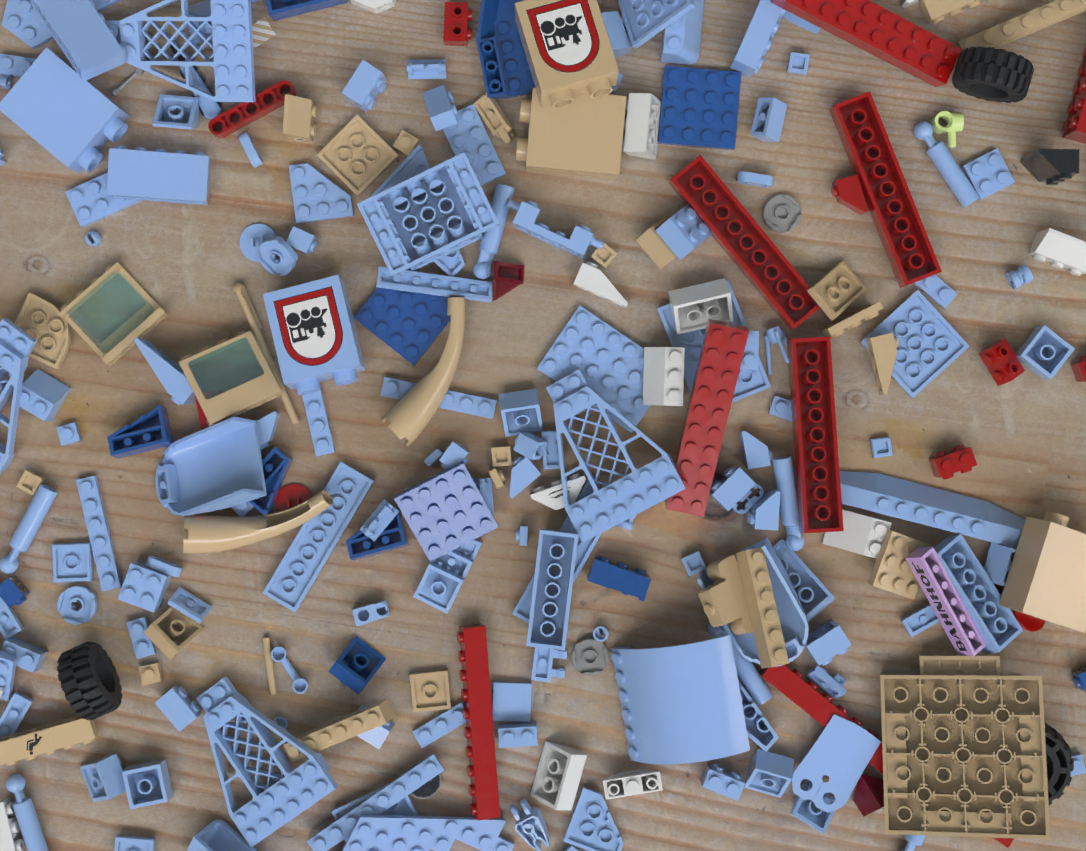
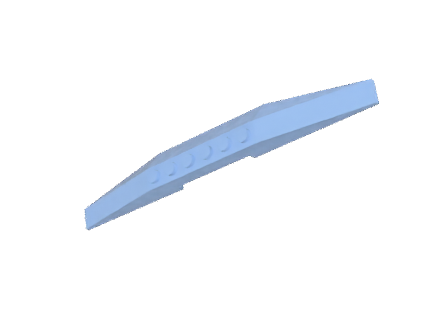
[774,468,1026,548]

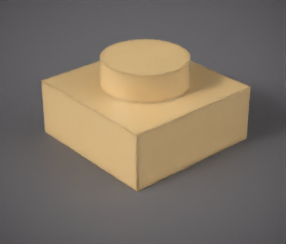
[393,130,419,156]
[591,243,618,269]
[491,446,512,467]
[489,468,506,489]
[16,470,45,496]
[138,662,163,686]

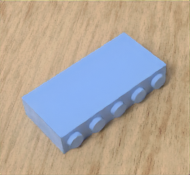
[31,0,126,82]
[107,146,210,205]

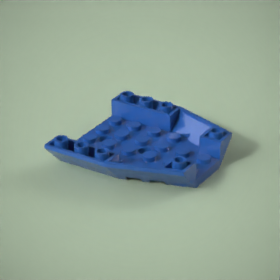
[476,0,535,99]

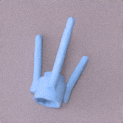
[764,326,789,375]

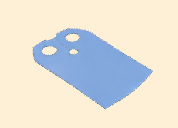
[792,714,881,813]

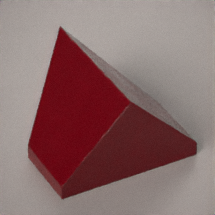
[493,261,524,301]
[853,774,884,817]

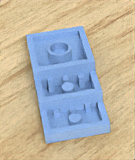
[413,539,482,614]

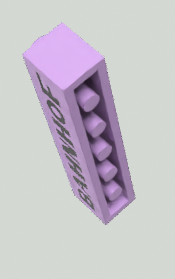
[905,547,986,656]

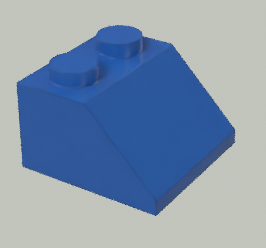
[328,636,386,695]

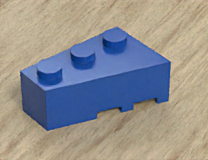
[107,405,173,459]
[249,446,293,516]
[346,507,410,561]
[587,555,651,602]

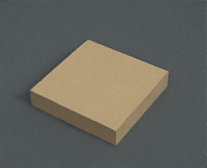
[409,669,452,713]

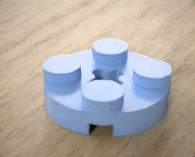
[259,236,298,276]
[57,585,98,625]

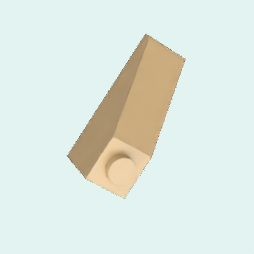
[866,332,898,395]

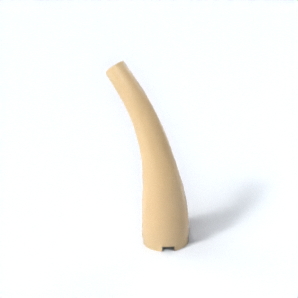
[380,297,465,447]
[183,490,333,554]

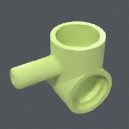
[930,111,964,148]

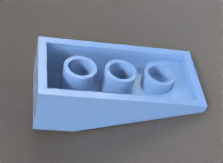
[134,337,206,405]
[773,539,835,622]

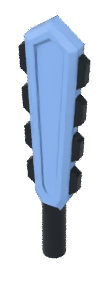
[170,44,222,120]

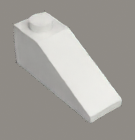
[573,261,628,308]

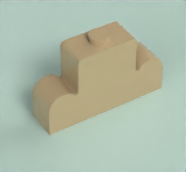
[698,554,753,635]

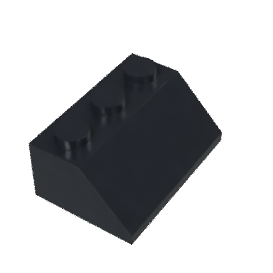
[1020,149,1080,185]

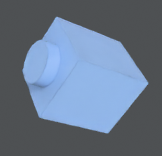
[286,226,318,255]
[513,432,548,460]

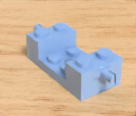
[507,199,605,259]

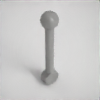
[111,68,144,96]

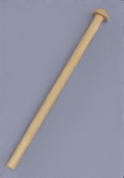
[232,283,300,425]

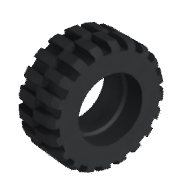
[952,46,1034,103]
[57,641,122,720]

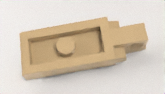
[473,92,516,145]

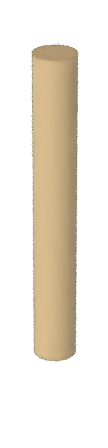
[262,637,277,695]

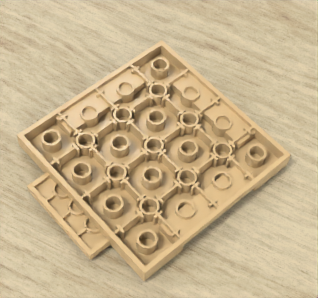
[880,656,1050,840]

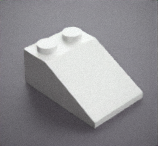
[822,509,892,559]

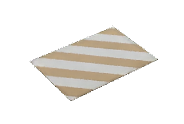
[252,17,276,49]

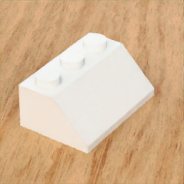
[622,93,662,160]
[1029,228,1086,276]
[668,278,733,335]
[642,347,685,406]
[530,741,587,810]

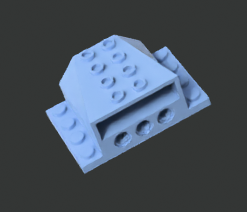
[357,152,499,276]

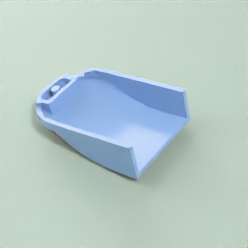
[155,417,267,516]
[697,538,809,667]

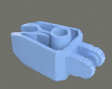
[510,799,550,851]

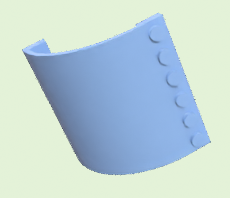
[611,634,750,765]

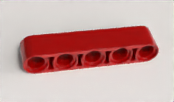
[208,80,297,138]

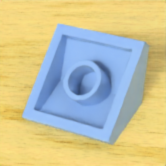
[791,780,835,834]

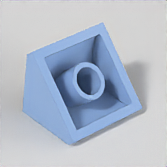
[152,94,199,129]

